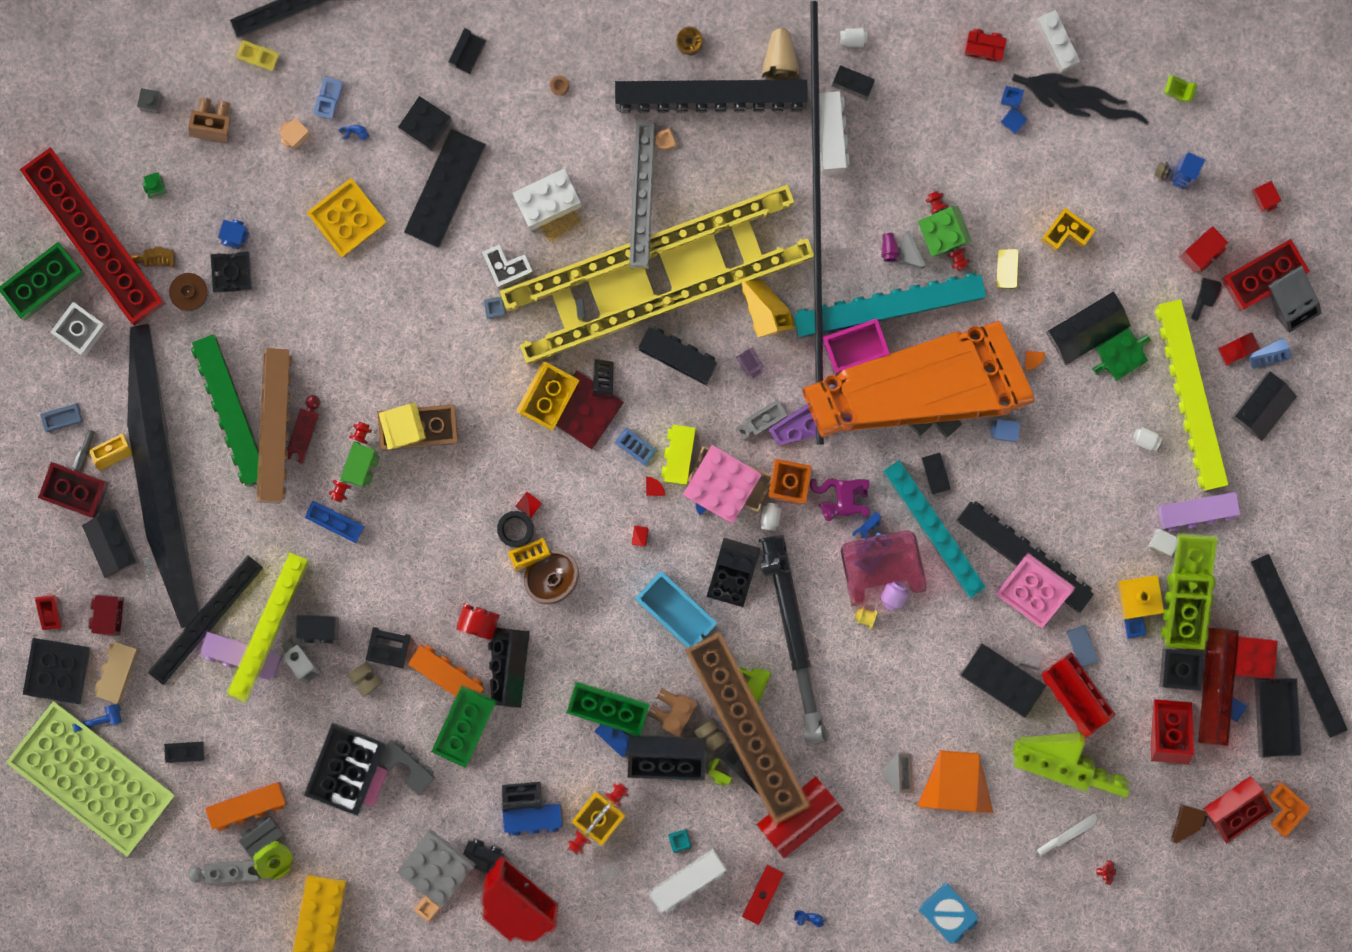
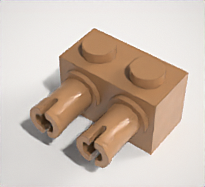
[188,97,230,143]
[647,688,697,737]

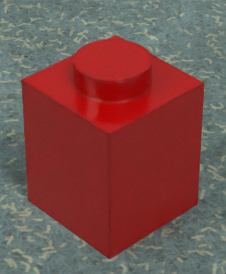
[1251,180,1282,212]

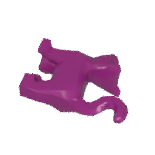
[810,478,870,521]

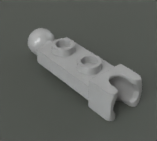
[188,860,260,884]

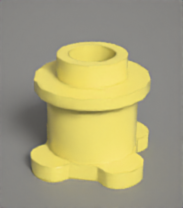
[854,606,878,629]

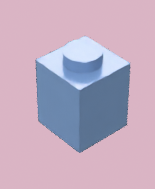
[990,419,1020,442]

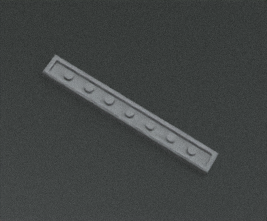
[629,122,656,269]

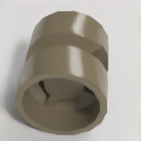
[347,661,383,697]
[693,717,729,753]

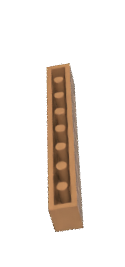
[256,348,292,504]

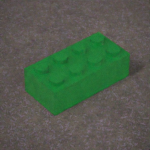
[0,242,85,321]

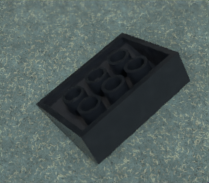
[304,722,386,816]

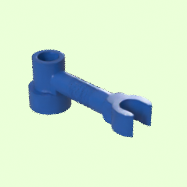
[72,704,122,732]

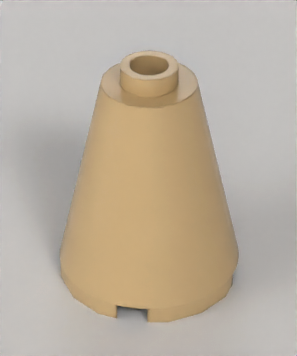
[762,28,800,80]

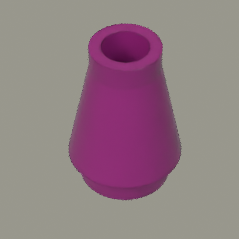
[881,233,900,262]

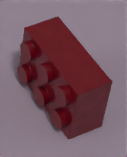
[38,462,109,518]

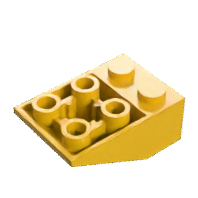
[742,280,795,337]

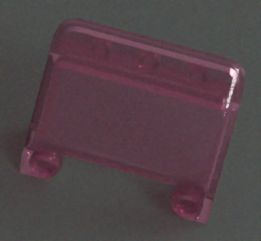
[841,530,927,607]

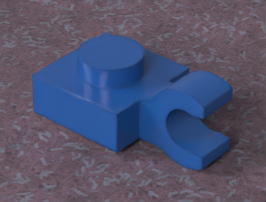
[852,512,881,544]

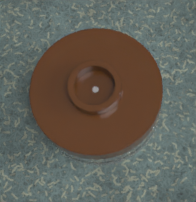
[169,273,210,313]

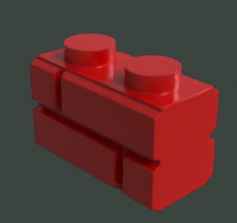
[964,29,1007,63]

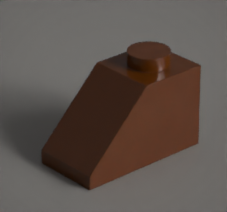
[1170,804,1207,843]

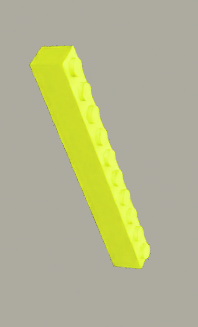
[1154,299,1228,491]

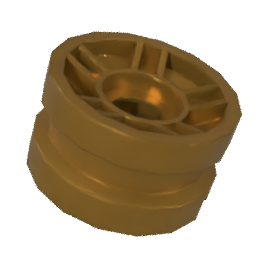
[676,26,703,55]

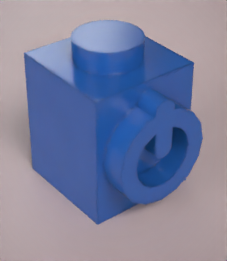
[218,219,249,249]

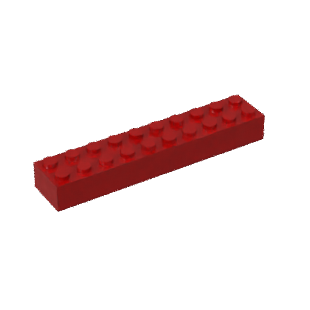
[19,147,166,326]

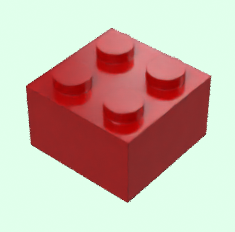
[1179,226,1229,273]
[1232,637,1278,679]

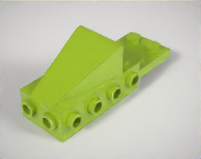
[1161,534,1218,650]
[1012,732,1129,798]

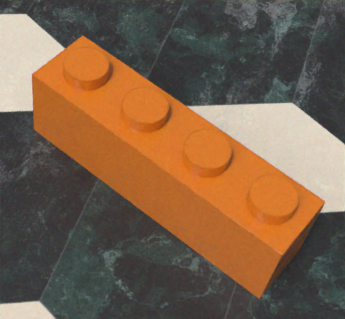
[408,644,485,697]
[205,781,287,832]

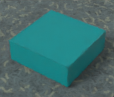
[668,829,692,853]

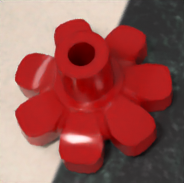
[1096,860,1116,885]

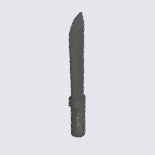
[72,429,95,472]

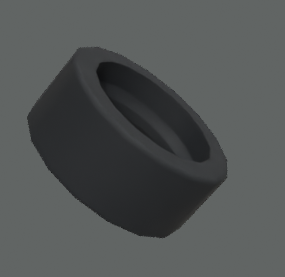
[497,511,534,547]

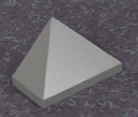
[898,231,925,269]
[883,754,912,793]

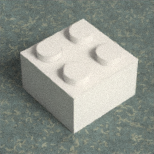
[50,302,108,357]

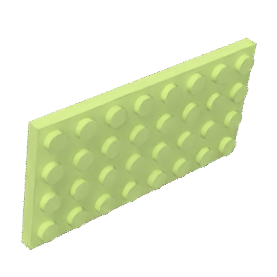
[6,701,176,857]

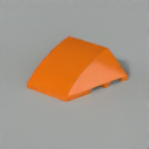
[917,750,994,813]

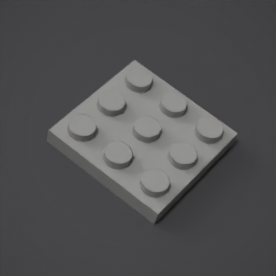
[397,829,476,908]

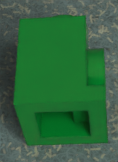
[142,172,167,199]

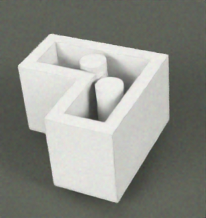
[482,244,533,289]

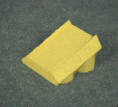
[379,403,426,450]

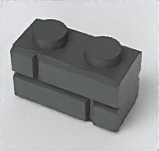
[239,817,285,859]

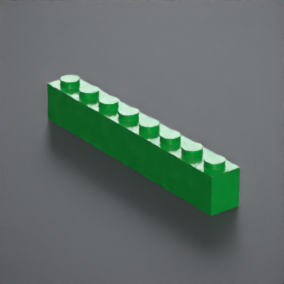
[191,334,259,487]

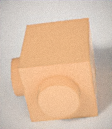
[279,117,311,150]

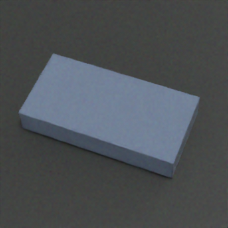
[40,403,83,433]
[1066,625,1098,667]

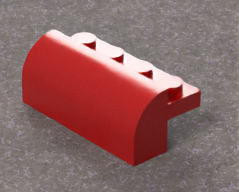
[1041,652,1116,738]
[756,776,843,858]

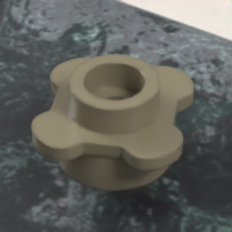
[1155,161,1171,181]

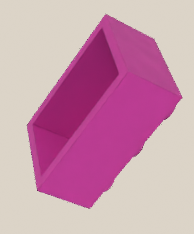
[823,318,890,376]

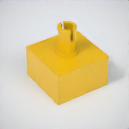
[1117,575,1164,619]

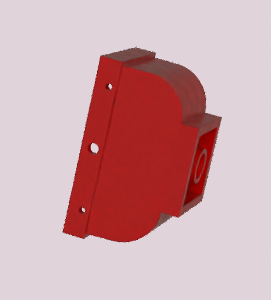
[482,856,559,942]

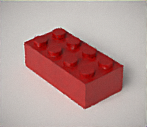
[1221,239,1310,312]

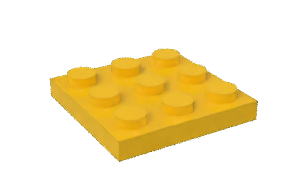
[306,178,387,258]

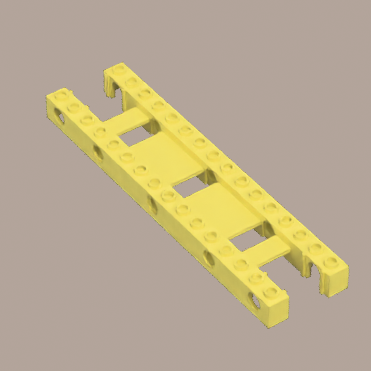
[500,184,814,365]

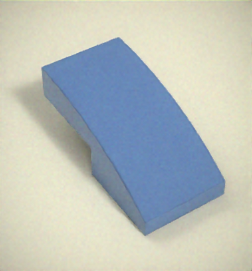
[313,76,344,119]

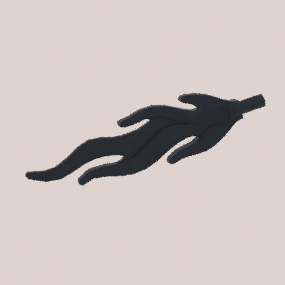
[1011,73,1148,124]

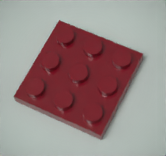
[556,370,624,450]

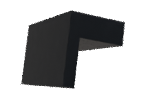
[448,28,486,74]

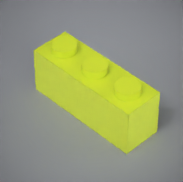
[661,424,696,486]

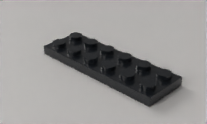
[404,129,486,249]

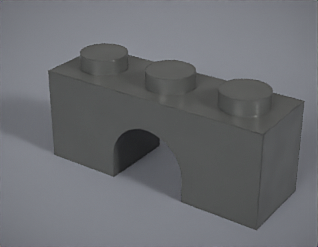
[380,739,435,795]

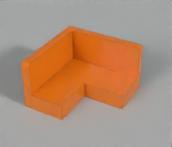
[1268,782,1311,837]

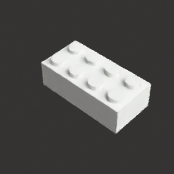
[819,91,850,175]
[648,849,726,913]

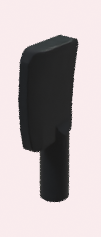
[1191,278,1222,321]

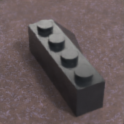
[488,627,530,708]

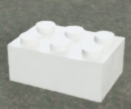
[513,169,582,232]

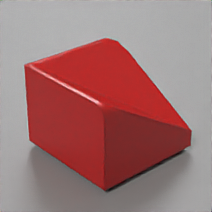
[515,492,542,518]
[632,525,649,547]

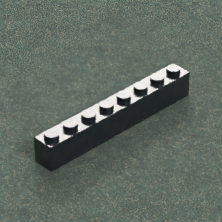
[956,501,1094,613]

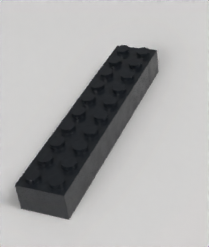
[615,80,808,113]

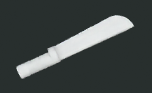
[1037,813,1097,856]

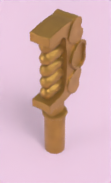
[131,246,175,267]

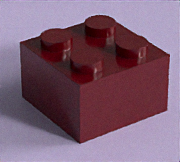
[88,595,124,636]

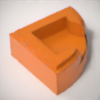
[1024,351,1045,371]

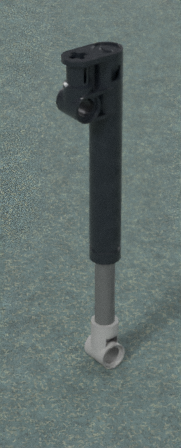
[758,535,828,745]

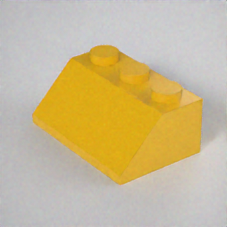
[516,361,579,431]

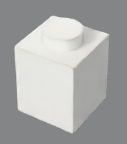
[1148,529,1177,557]

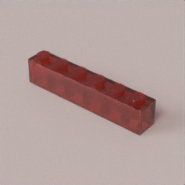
[1198,628,1239,746]

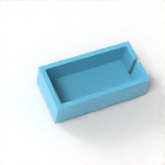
[635,571,717,648]

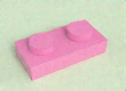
[363,766,388,806]

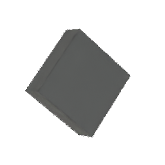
[576,299,586,320]

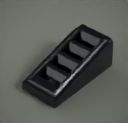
[592,359,614,398]

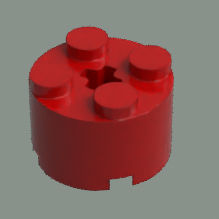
[456,603,500,640]

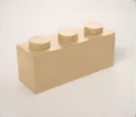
[94,641,139,704]

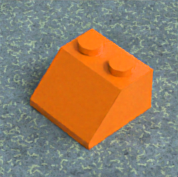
[769,459,812,505]

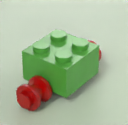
[918,191,972,271]
[329,421,380,503]

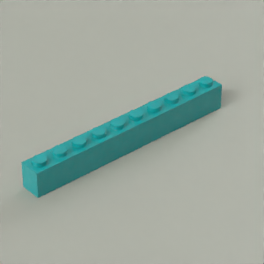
[793,272,986,338]

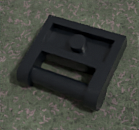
[365,627,411,669]
[502,782,542,812]

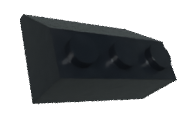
[1232,371,1297,441]
[82,509,140,578]

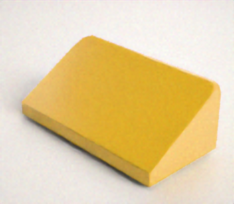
[89,433,132,471]

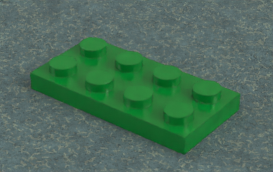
[431,685,497,768]

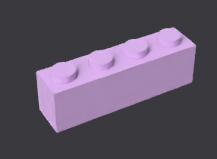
[1158,492,1240,532]
[200,632,282,680]

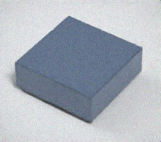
[484,297,506,319]

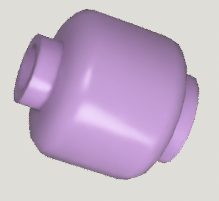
[880,581,909,611]

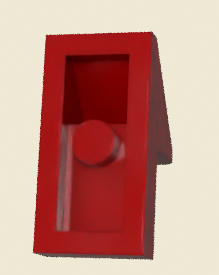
[1217,332,1260,366]
[35,595,62,630]

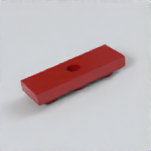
[741,864,784,925]

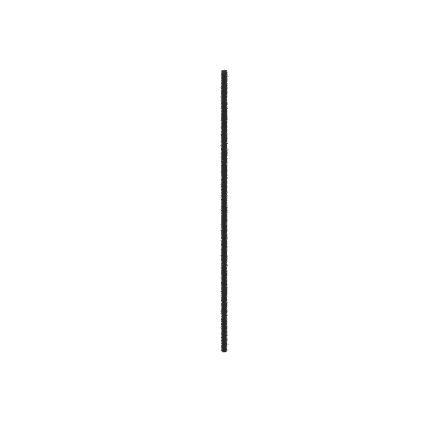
[810,1,824,445]

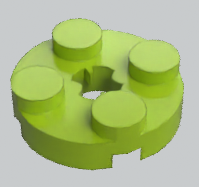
[253,841,293,880]

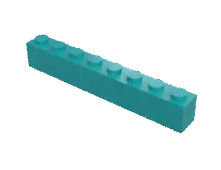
[883,460,986,598]

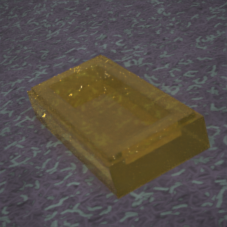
[540,210,582,242]

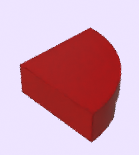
[646,477,665,496]

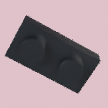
[921,453,951,495]
[164,741,205,763]

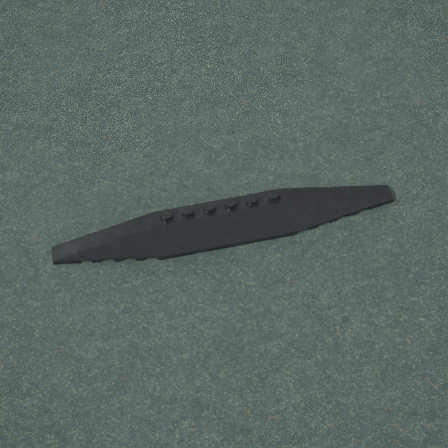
[127,324,198,628]

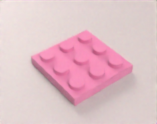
[683,445,762,524]
[995,553,1075,628]

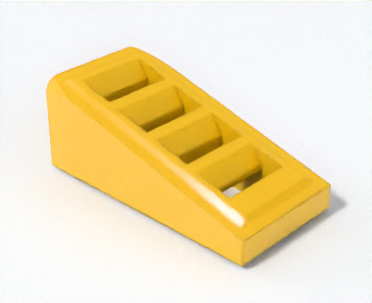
[508,538,551,572]

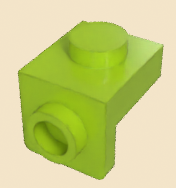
[1163,75,1197,102]
[706,757,732,786]

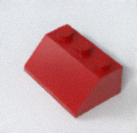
[1203,776,1274,844]

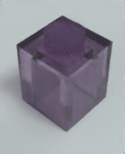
[735,347,764,378]

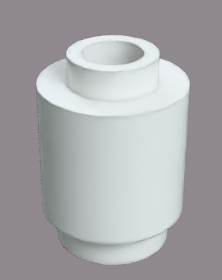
[840,28,868,48]
[1132,427,1162,451]
[760,502,781,531]

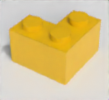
[1040,208,1096,252]

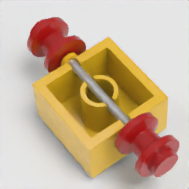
[567,783,629,855]

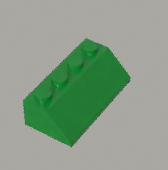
[566,681,650,735]

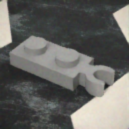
[735,400,788,440]

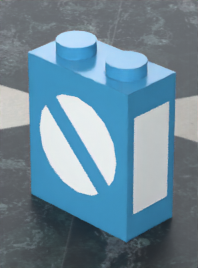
[918,882,979,944]

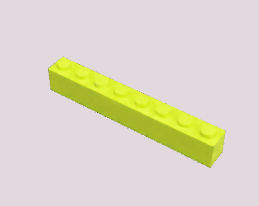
[227,553,308,704]

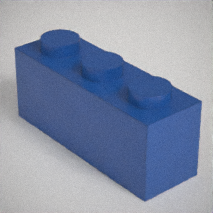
[1170,152,1205,189]
[502,803,563,836]

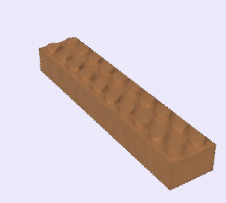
[685,632,810,824]

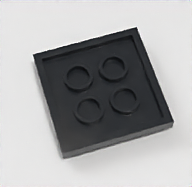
[22,638,91,704]

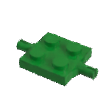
[1092,328,1151,381]

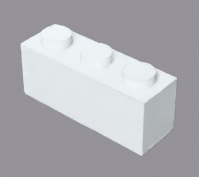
[1036,10,1080,73]

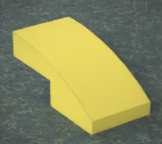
[235,40,279,71]

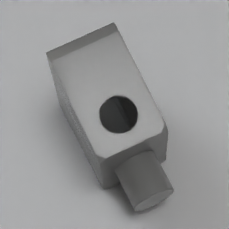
[282,639,322,684]

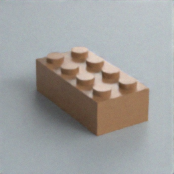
[377,404,459,451]

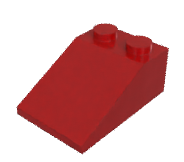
[1150,699,1194,764]

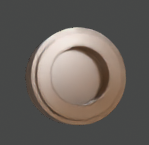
[550,76,569,96]

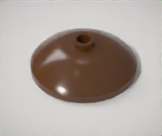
[524,550,579,604]

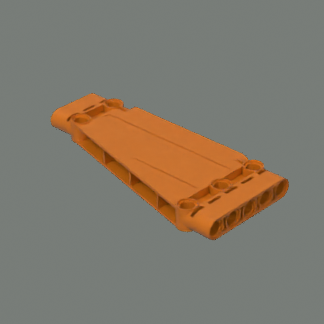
[802,321,1034,438]

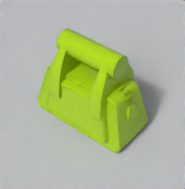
[739,667,771,705]

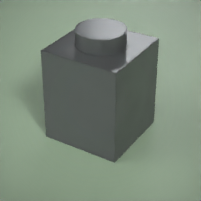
[137,88,163,114]

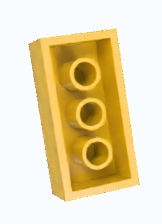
[293,874,347,952]

